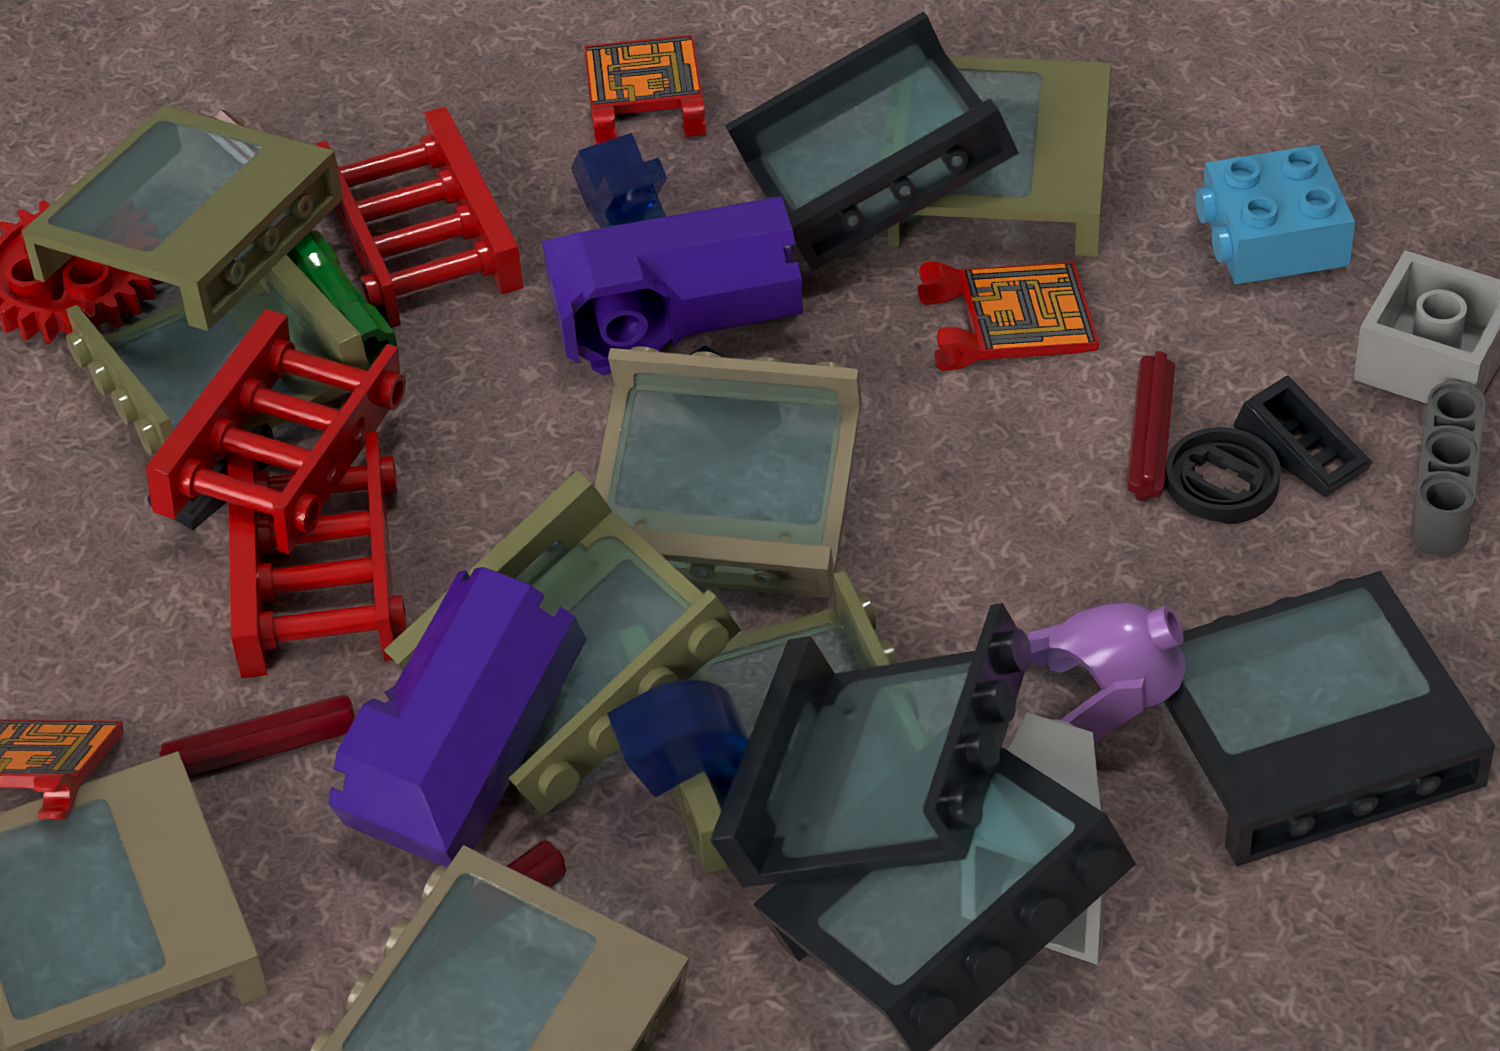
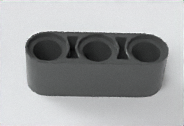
[1411,381,1486,555]

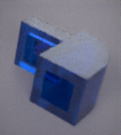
[571,133,667,228]
[607,680,749,798]

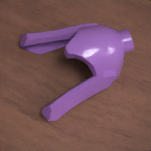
[1028,602,1186,743]

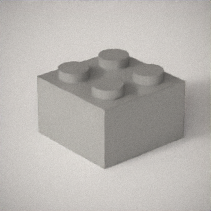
[1353,250,1500,404]

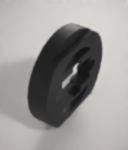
[1165,427,1281,524]

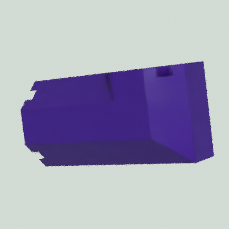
[542,196,803,375]
[328,567,587,868]

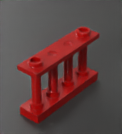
[316,106,524,328]
[146,309,406,554]
[228,432,407,679]

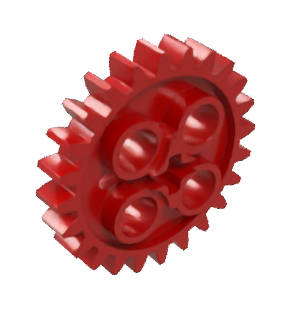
[0,200,163,344]

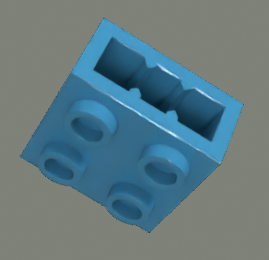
[1195,144,1355,285]

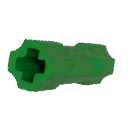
[287,231,397,369]

